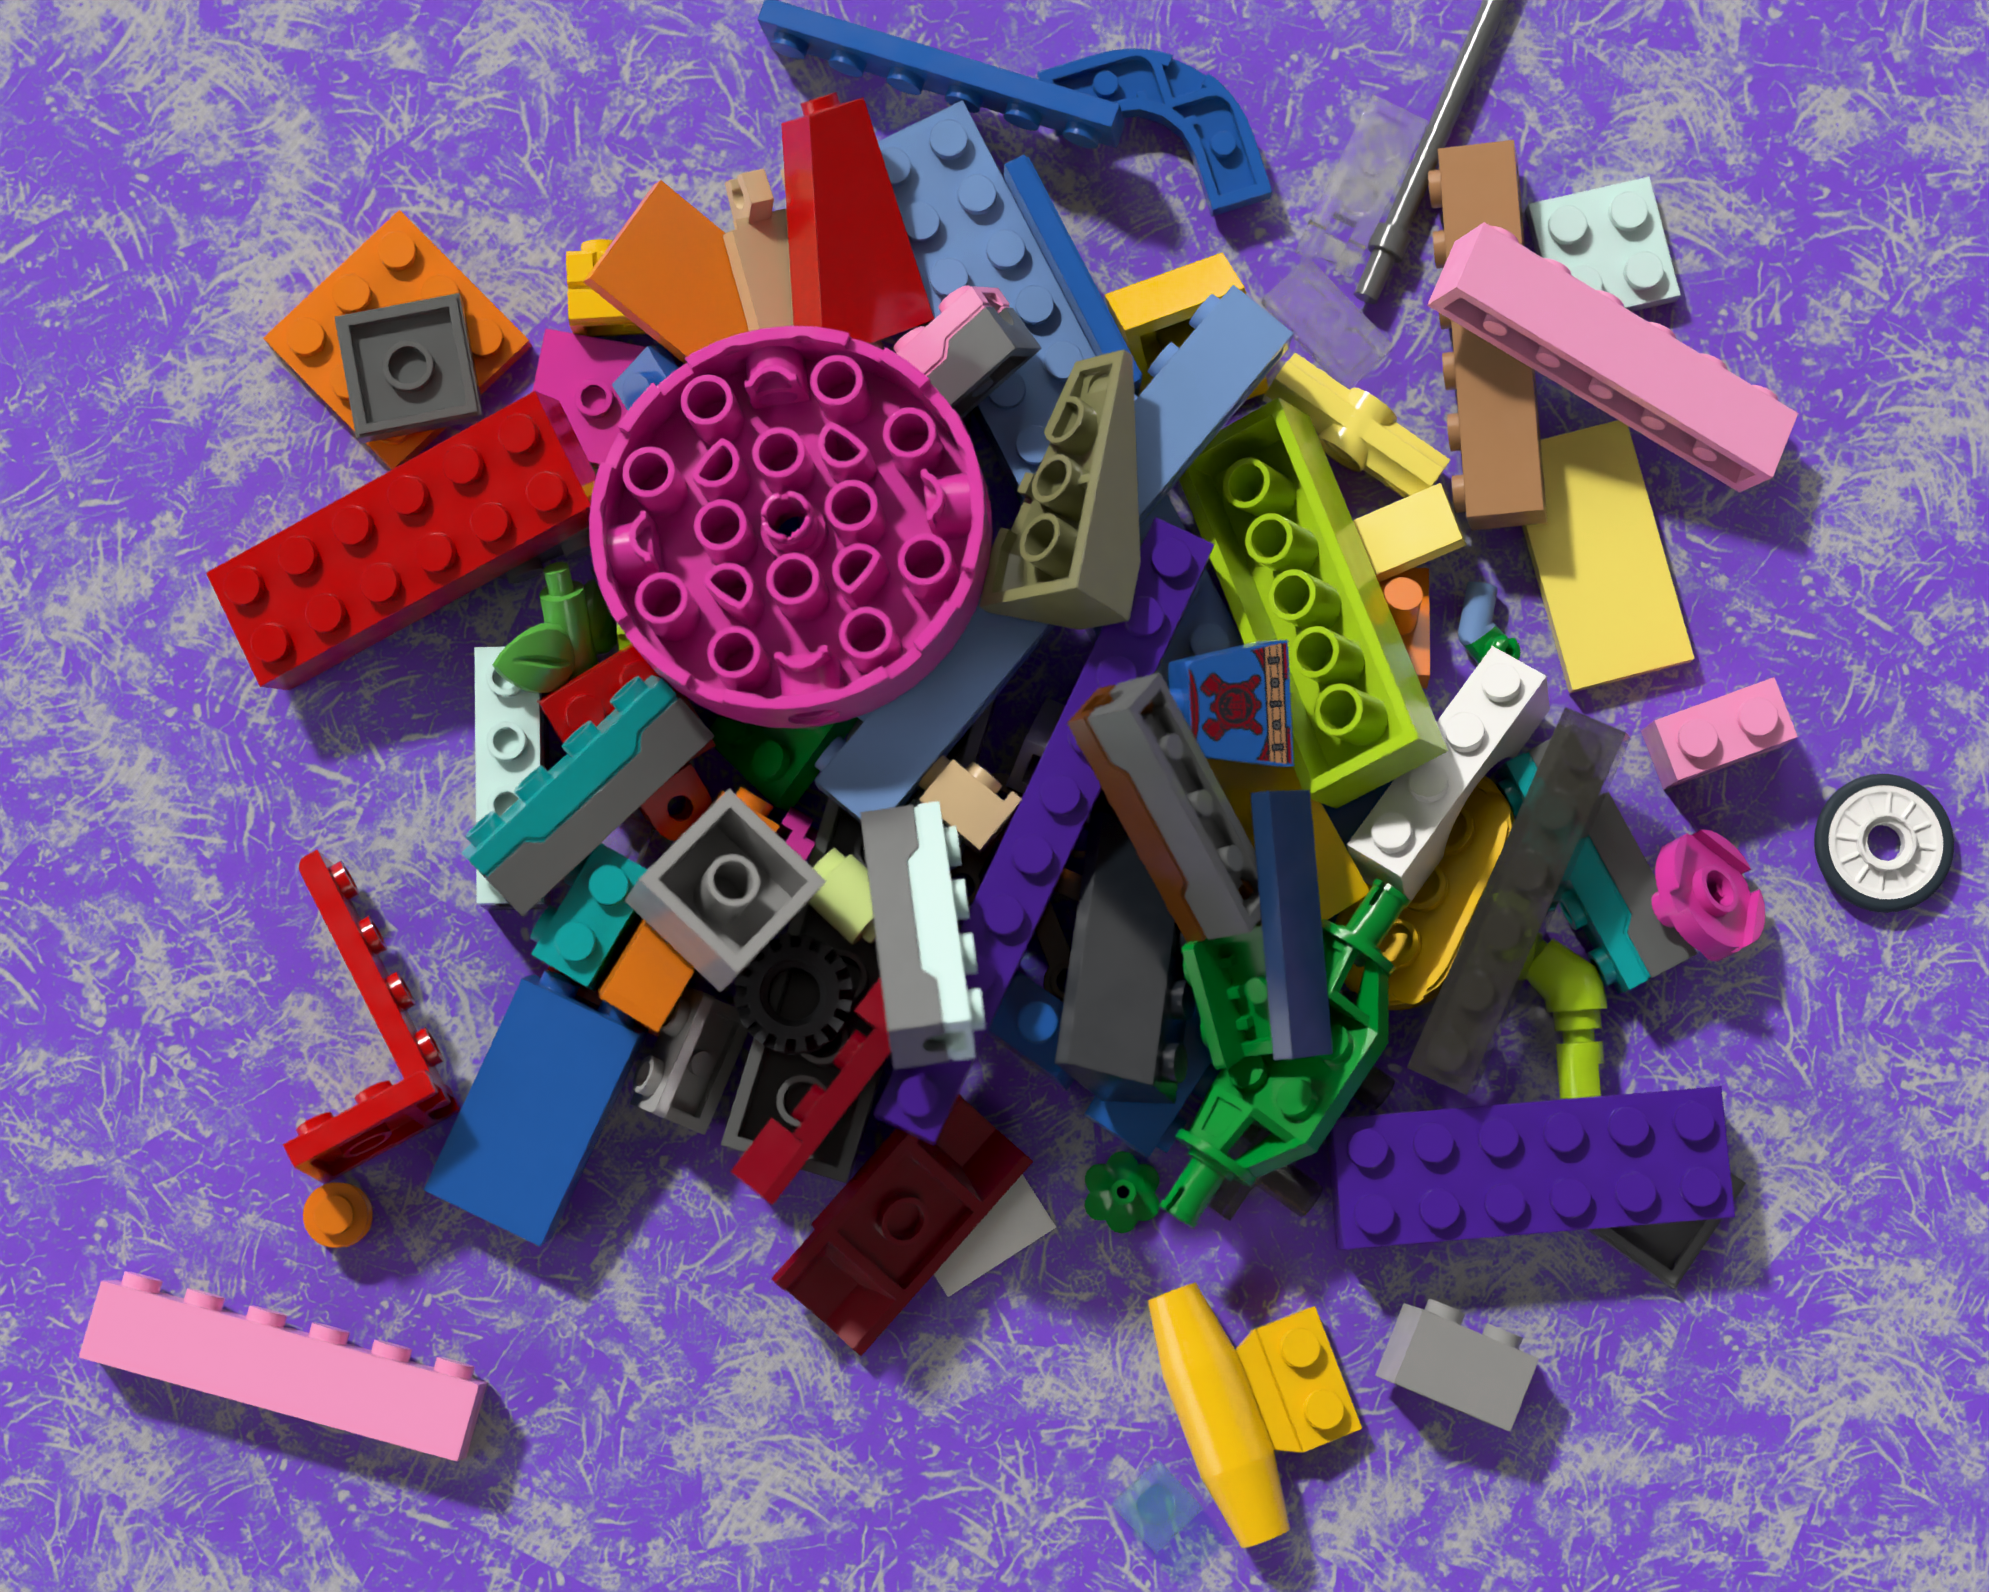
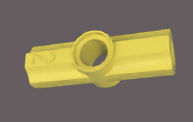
[1263,353,1450,498]

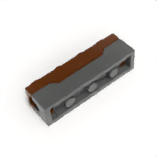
[1067,673,1261,942]

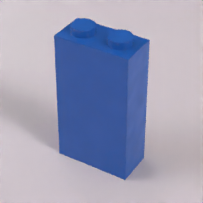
[424,970,649,1247]

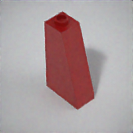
[781,92,934,344]

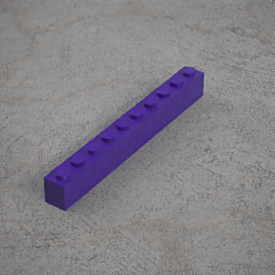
[873,517,1215,1146]

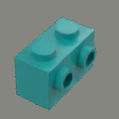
[530,843,648,992]

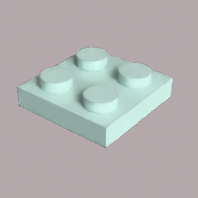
[1525,177,1680,312]

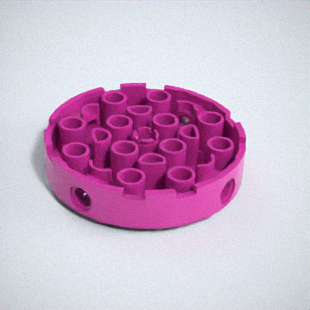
[589,326,993,728]

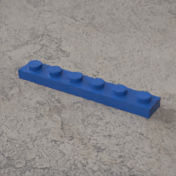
[757,0,1125,149]

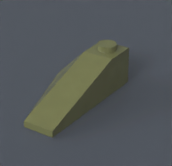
[979,349,1140,630]

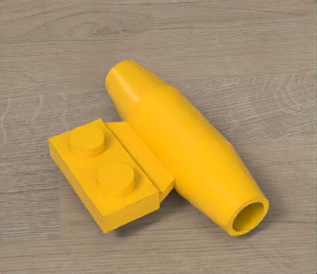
[1147,1282,1362,1548]

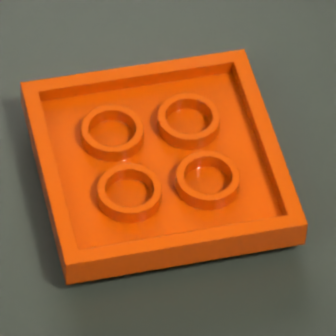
[263,209,532,470]

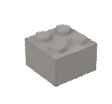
[624,789,826,992]

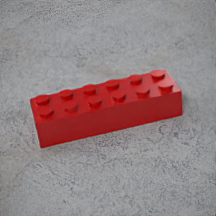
[206,391,596,690]

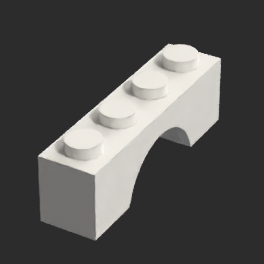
[1347,646,1550,907]

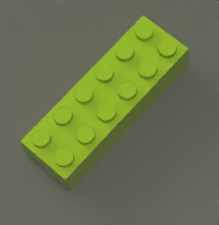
[1179,397,1448,809]

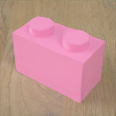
[1641,677,1798,790]

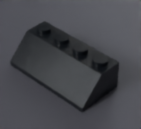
[1055,811,1196,1104]

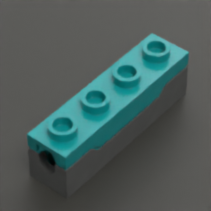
[461,675,715,916]
[1496,727,1697,994]

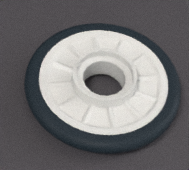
[1814,774,1954,913]

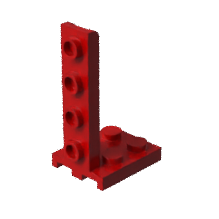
[282,849,461,1184]

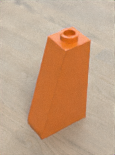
[598,786,780,1033]

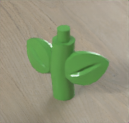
[492,562,618,694]

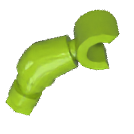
[1482,892,1607,1099]

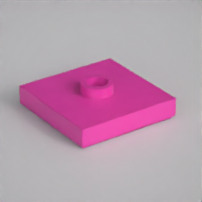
[532,328,646,468]

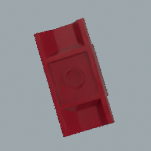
[730,977,891,1205]
[771,1093,1033,1356]

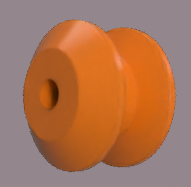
[303,1182,373,1248]

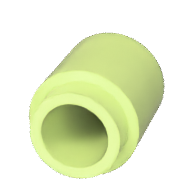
[808,848,876,945]

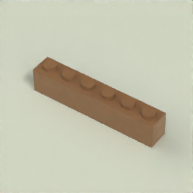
[1428,140,1547,531]

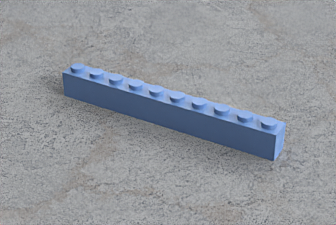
[814,285,1293,825]

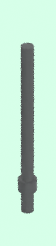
[1354,0,1509,304]

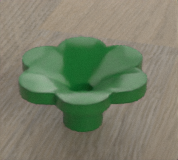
[1084,1151,1160,1234]

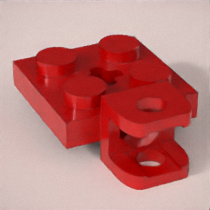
[537,644,716,841]

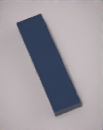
[1251,790,1333,1060]

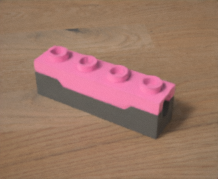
[893,285,1042,419]

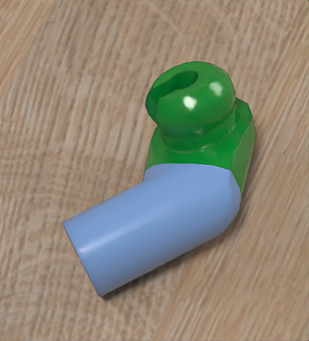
[1458,582,1521,665]

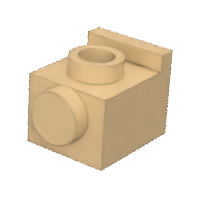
[918,755,1021,857]

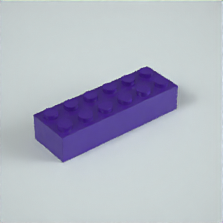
[1326,1086,1735,1250]

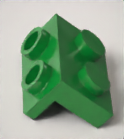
[1182,919,1273,1069]

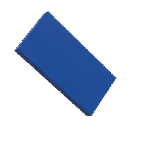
[1004,154,1142,396]

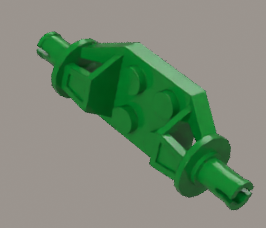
[1159,879,1411,1229]

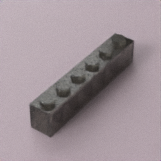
[1407,707,1631,1095]

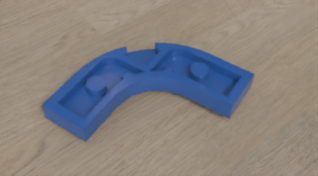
[1037,49,1272,217]

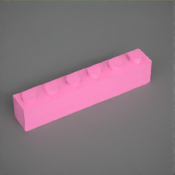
[1427,222,1798,493]
[79,1271,488,1462]

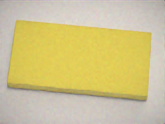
[1522,420,1695,693]

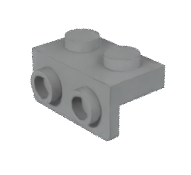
[630,986,748,1135]

